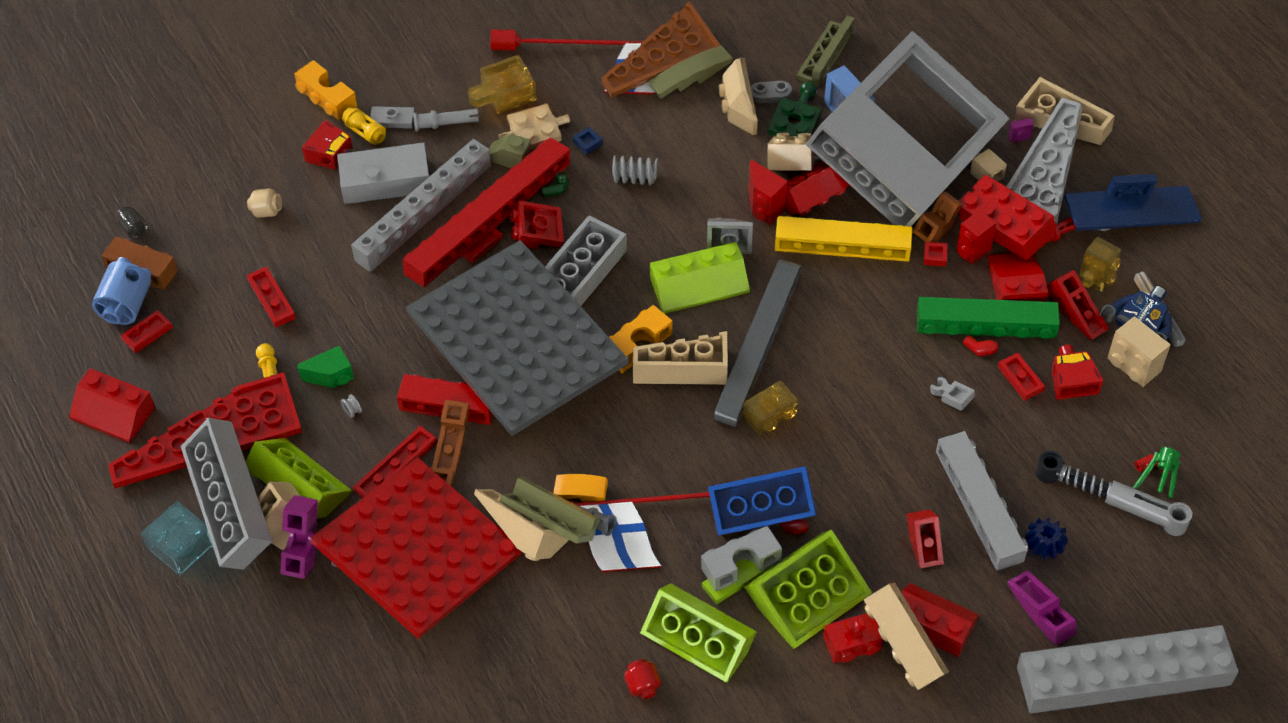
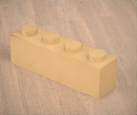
[864,583,949,690]

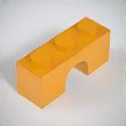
[294,60,358,120]
[609,305,673,373]

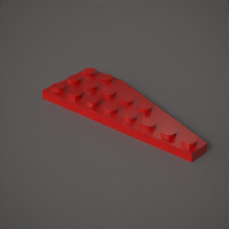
[108,372,303,489]

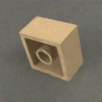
[1107,316,1171,387]

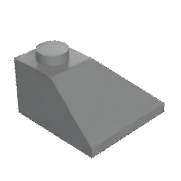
[707,218,753,254]

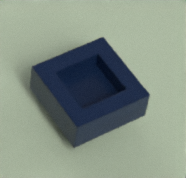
[572,127,603,155]

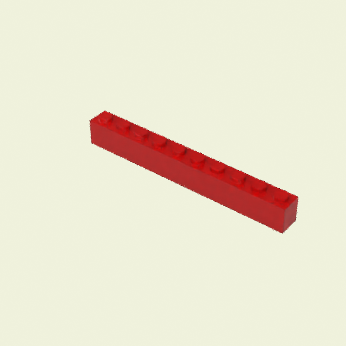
[403,137,570,288]

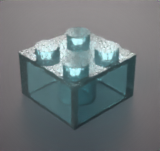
[140,501,213,576]

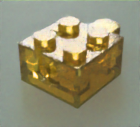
[468,55,537,114]

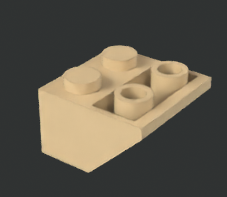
[768,133,815,171]
[258,482,300,550]

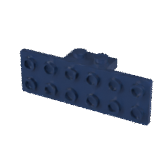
[1064,174,1202,231]

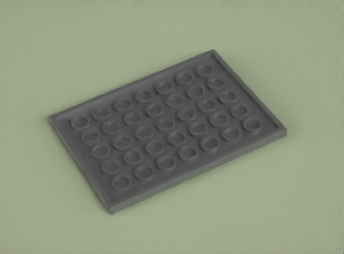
[406,240,629,436]

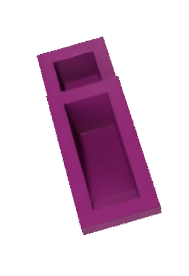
[1007,570,1077,646]

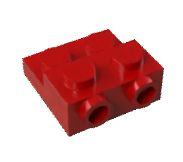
[510,201,564,249]

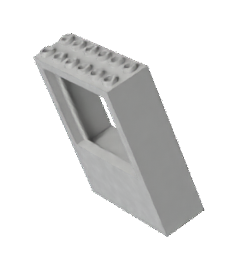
[805,31,1010,227]

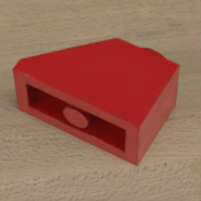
[906,509,944,568]

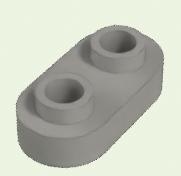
[751,81,792,104]

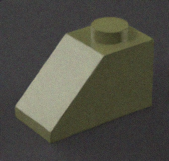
[489,134,532,168]

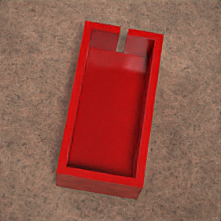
[958,174,1057,261]

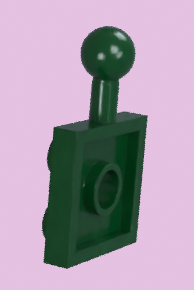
[767,81,822,136]

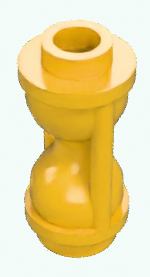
[342,107,386,145]

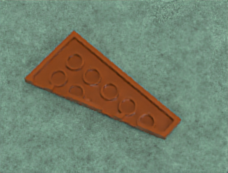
[601,1,721,98]

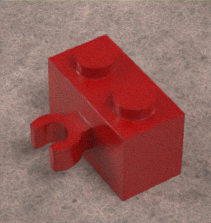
[823,613,883,663]

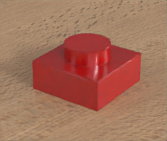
[923,242,948,267]

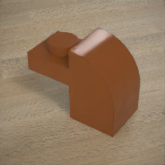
[913,192,963,243]

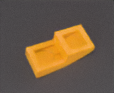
[554,474,608,503]

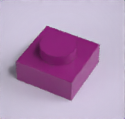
[1008,118,1034,143]

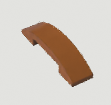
[430,400,469,486]

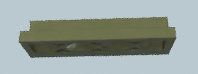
[796,16,854,87]
[499,477,600,544]

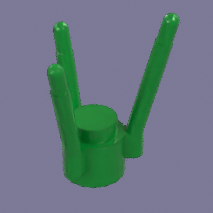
[1133,447,1181,499]

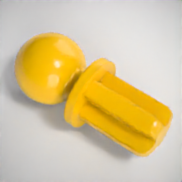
[256,343,277,378]

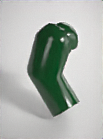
[541,172,569,198]

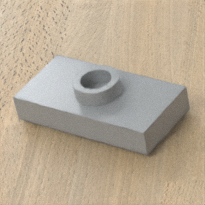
[369,106,415,128]

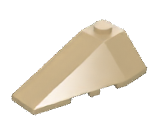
[474,489,569,561]

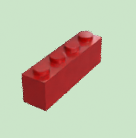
[397,374,493,425]

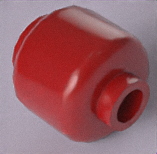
[624,659,662,700]

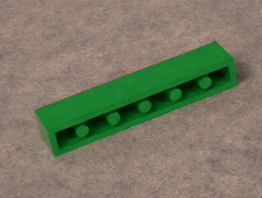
[917,297,1060,339]

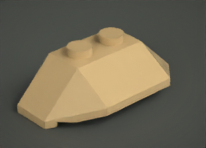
[719,57,757,135]

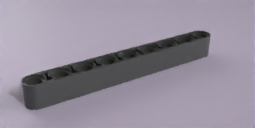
[714,259,802,427]

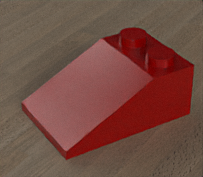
[987,253,1048,302]

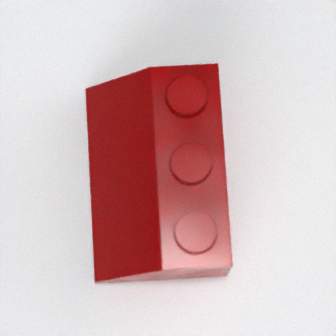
[786,161,850,216]
[69,368,156,443]
[901,583,980,657]

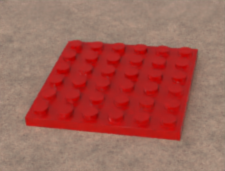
[311,458,522,639]

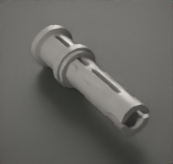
[413,108,479,132]

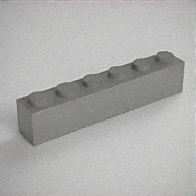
[936,431,1028,571]

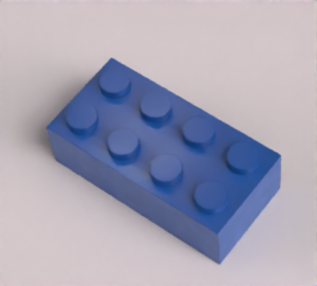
[708,466,817,536]

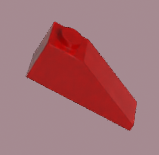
[1047,270,1109,341]

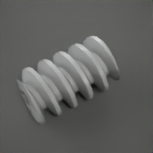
[612,155,658,186]

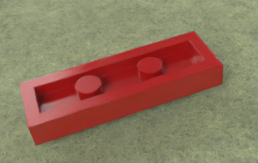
[246,266,296,328]

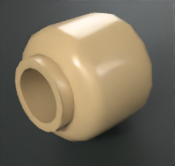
[247,188,282,218]

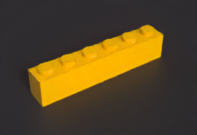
[775,216,912,262]

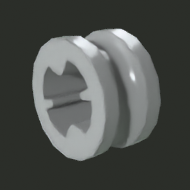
[340,394,362,418]

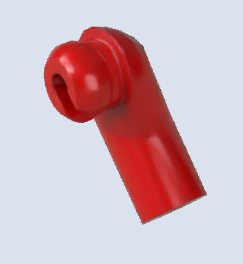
[963,335,999,357]
[779,519,809,535]

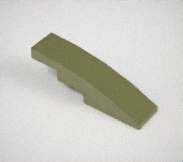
[648,45,734,99]

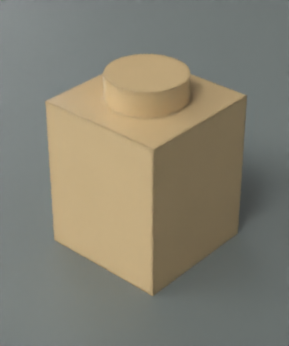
[970,149,1007,182]

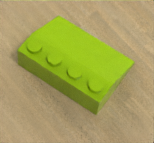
[744,530,872,649]

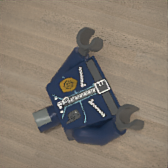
[1099,286,1172,341]

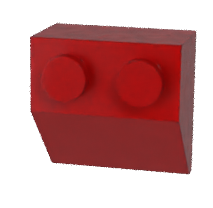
[748,160,788,225]

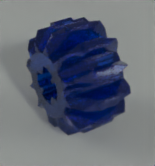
[1025,517,1068,560]

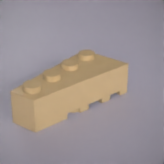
[1015,77,1115,145]
[633,331,728,385]

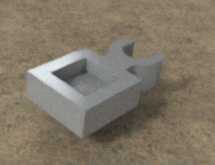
[930,377,975,411]

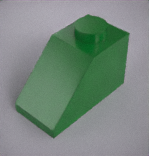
[297,346,354,388]

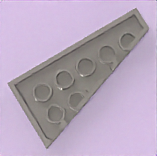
[1007,98,1083,224]

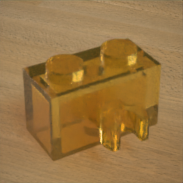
[1079,237,1121,291]
[742,380,798,435]

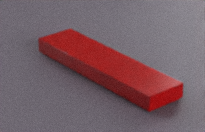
[352,425,438,499]

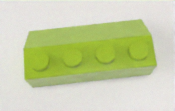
[650,242,750,314]
[246,438,352,519]
[640,583,757,683]

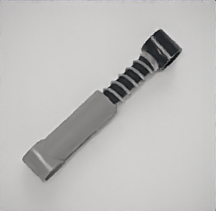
[1035,450,1192,536]

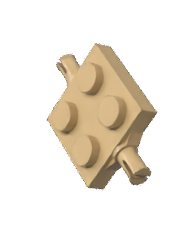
[498,104,570,149]

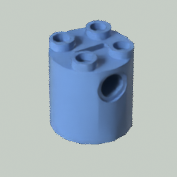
[92,257,152,325]

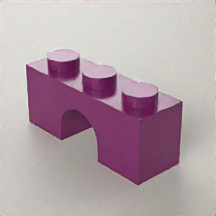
[281,495,318,579]

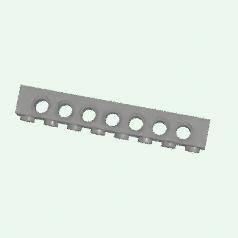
[351,139,491,272]

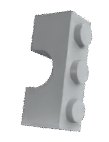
[701,526,782,592]

